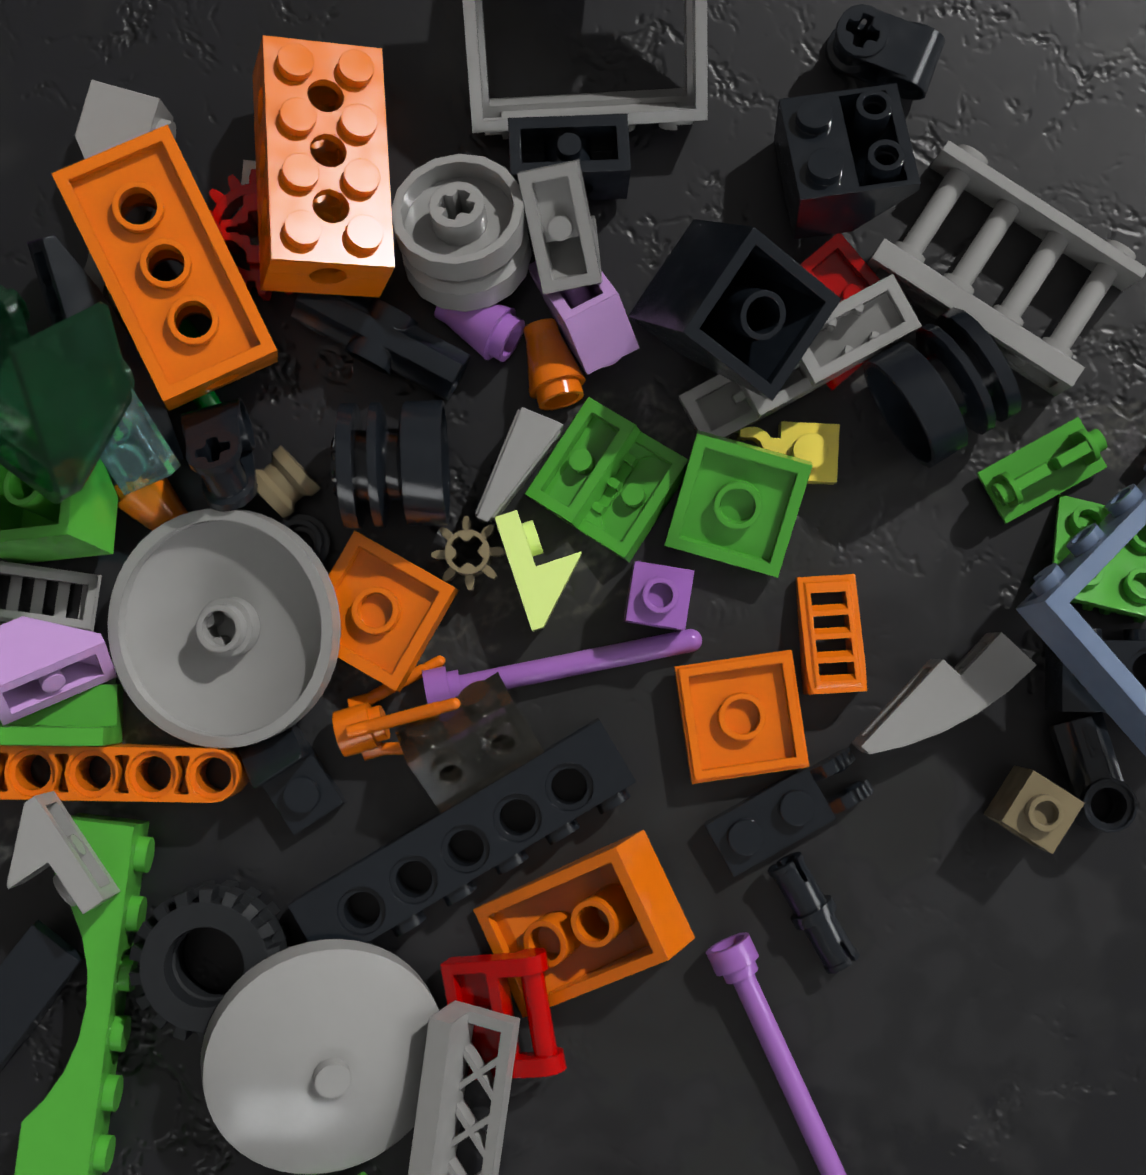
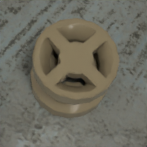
[256,445,321,520]

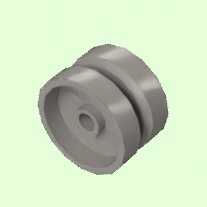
[392,154,532,312]

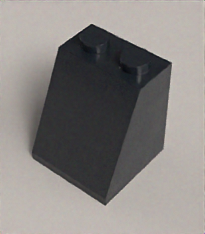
[628,219,841,401]

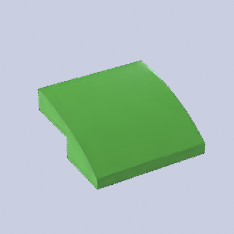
[525,397,688,563]

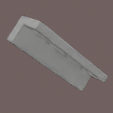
[408,1000,521,1175]

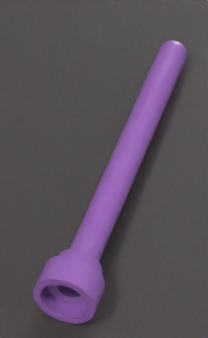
[422,629,702,715]
[706,932,847,1175]

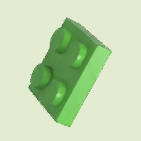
[664,430,813,578]

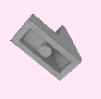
[517,159,602,294]
[7,791,120,914]

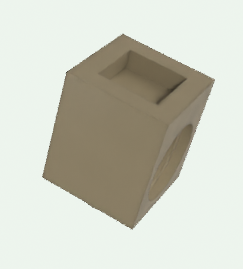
[983,765,1085,854]

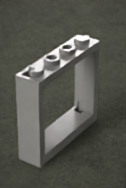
[462,0,708,140]

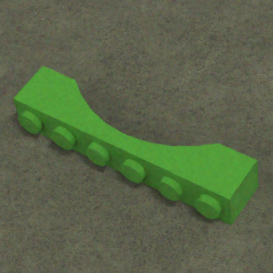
[14,813,155,1175]

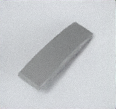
[679,274,922,438]

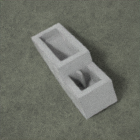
[851,632,1036,754]

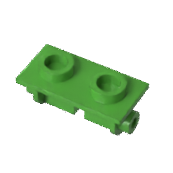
[976,416,1108,524]

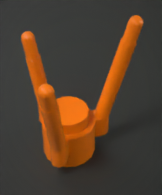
[332,655,461,761]

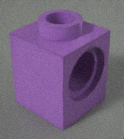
[623,561,695,631]

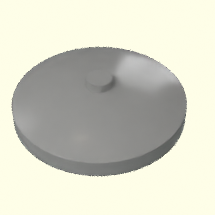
[107,509,341,748]
[200,939,439,1174]

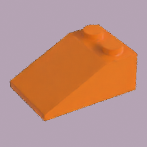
[473,829,695,1018]

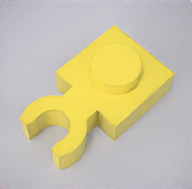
[737,421,840,485]

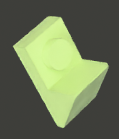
[494,510,582,632]

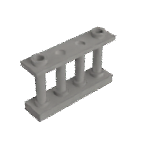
[867,140,1146,396]

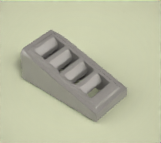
[475,407,564,525]
[0,561,102,632]

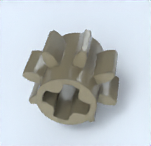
[431,516,506,591]

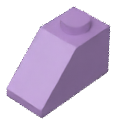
[528,261,640,375]
[0,616,117,726]

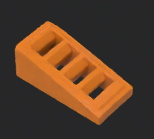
[795,574,867,695]

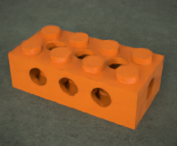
[252,35,395,298]
[51,124,278,411]

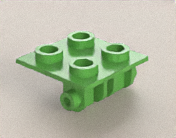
[1052,494,1146,623]

